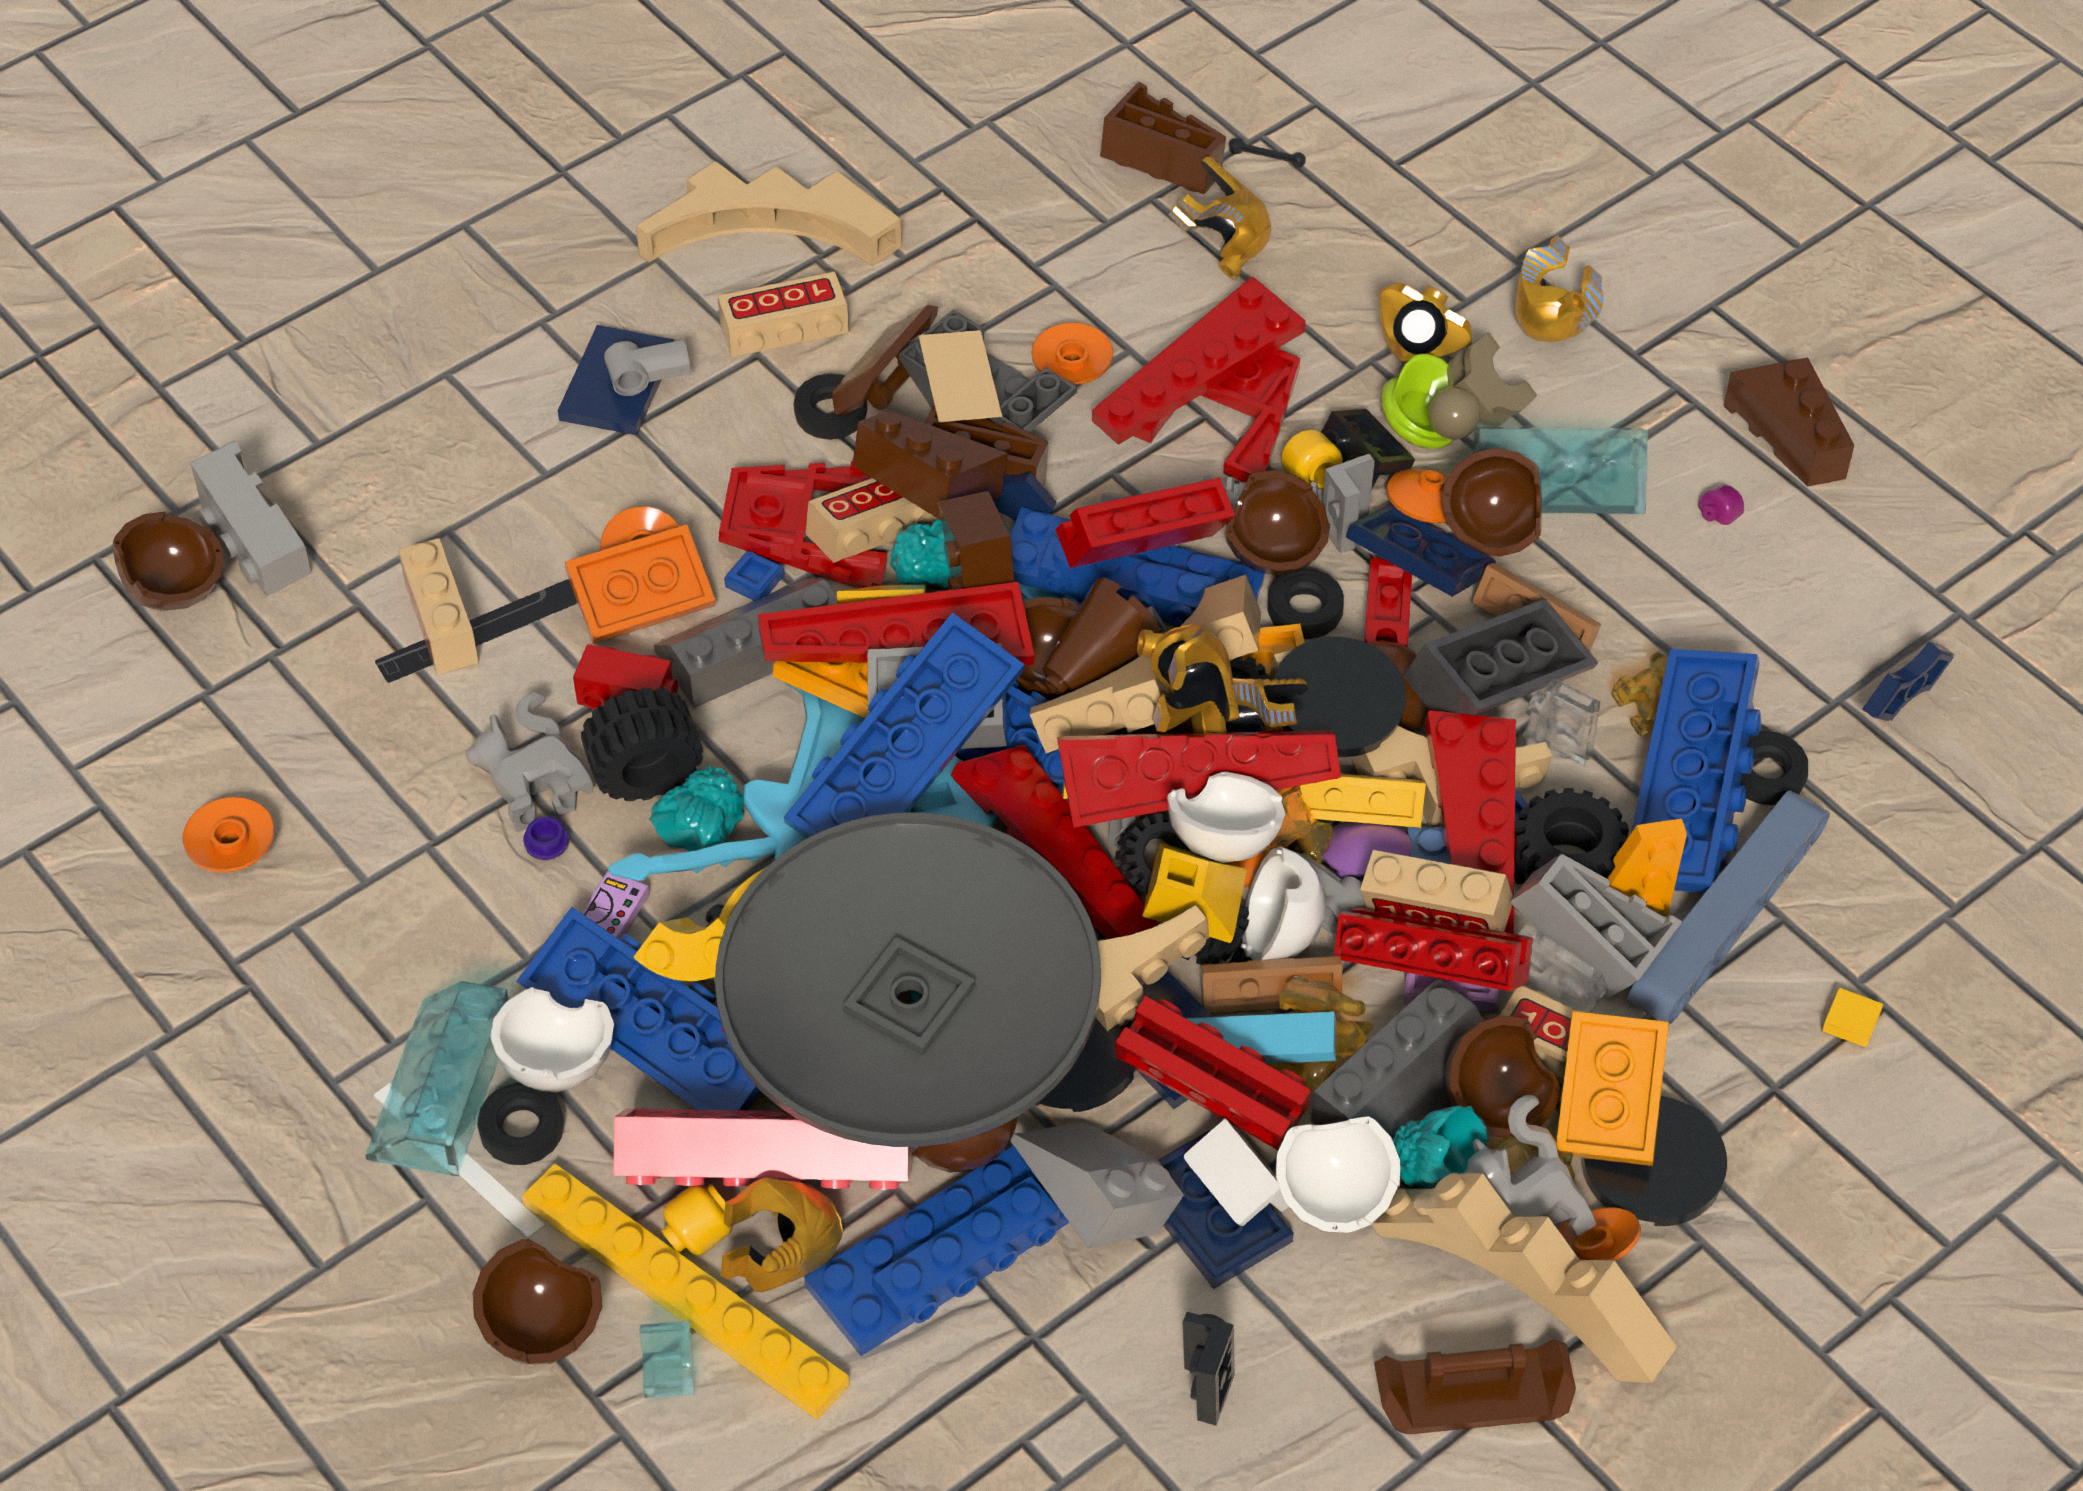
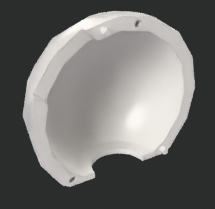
[1167,772,1286,863]
[1241,846,1326,960]
[490,987,614,1092]
[1276,1116,1400,1233]

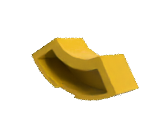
[634,916,730,981]

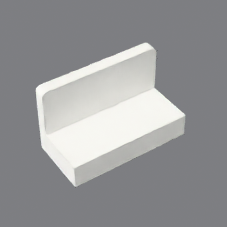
[1184,1119,1289,1226]

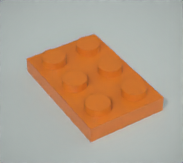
[565,524,716,644]

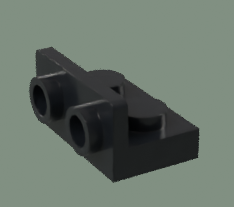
[1321,409,1415,490]
[1183,1312,1235,1426]

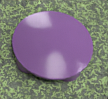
[1321,822,1411,881]

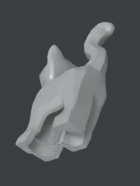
[466,692,593,832]
[1463,1095,1596,1236]

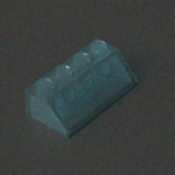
[1474,427,1648,514]
[365,981,509,1176]

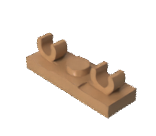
[1471,563,1601,651]
[1201,956,1342,1013]

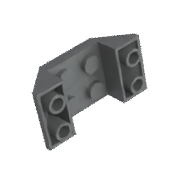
[899,309,1077,433]

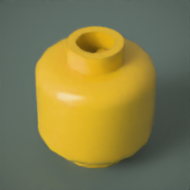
[1281,429,1343,489]
[661,1184,733,1256]

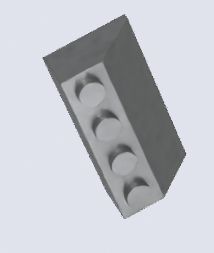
[654,579,837,708]
[1403,599,1598,715]
[1311,978,1484,1139]

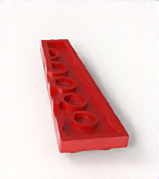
[1092,277,1306,445]
[758,582,1035,665]
[1425,710,1516,934]
[1057,730,1341,828]
[951,745,1159,940]

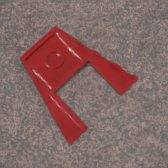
[1134,349,1301,483]
[719,461,887,588]

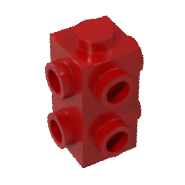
[573,644,678,710]

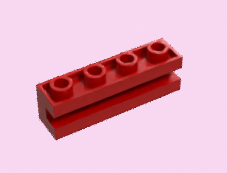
[1055,477,1235,568]
[1334,906,1533,992]
[1115,996,1311,1150]

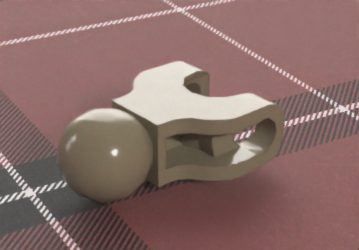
[1428,332,1537,440]

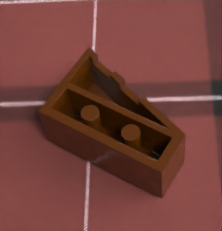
[1100,81,1226,194]
[1724,357,1855,487]
[925,404,1049,486]
[852,410,1008,520]
[938,491,1014,590]

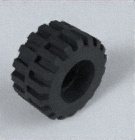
[581,687,703,801]
[1514,788,1629,884]

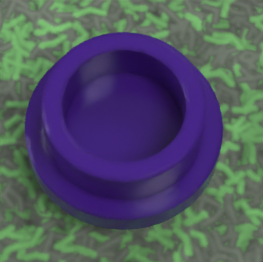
[523,817,569,860]

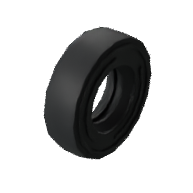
[793,373,868,440]
[1267,568,1344,639]
[1740,731,1808,805]
[477,1082,564,1165]

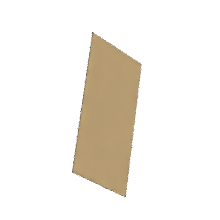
[918,330,1002,422]

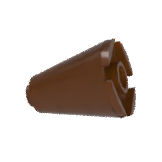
[1042,578,1161,697]

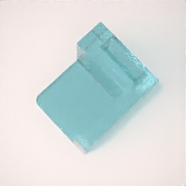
[639,1321,695,1398]

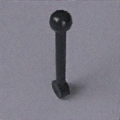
[1229,138,1306,168]

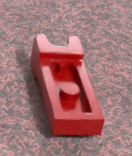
[1364,558,1412,647]

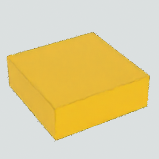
[1822,987,1884,1048]

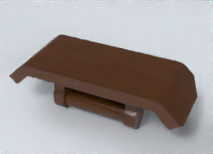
[832,305,938,415]
[1374,1339,1576,1434]

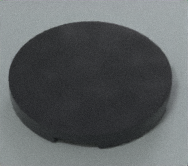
[1274,637,1406,757]
[1035,1018,1136,1112]
[1581,1096,1727,1226]

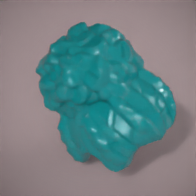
[890,519,951,590]
[649,766,745,852]
[1392,1106,1489,1189]

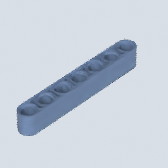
[1627,790,1830,1025]

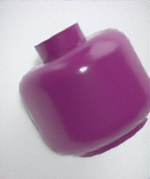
[1698,484,1744,525]

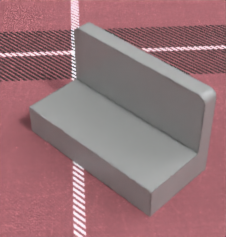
[1322,454,1374,554]

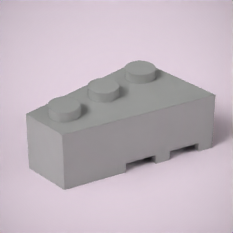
[190,441,311,596]
[1510,853,1683,999]

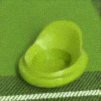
[1381,354,1454,449]

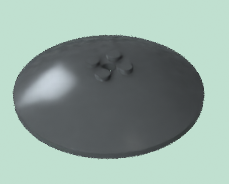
[715,813,1101,1147]

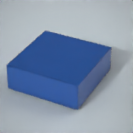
[724,550,784,601]

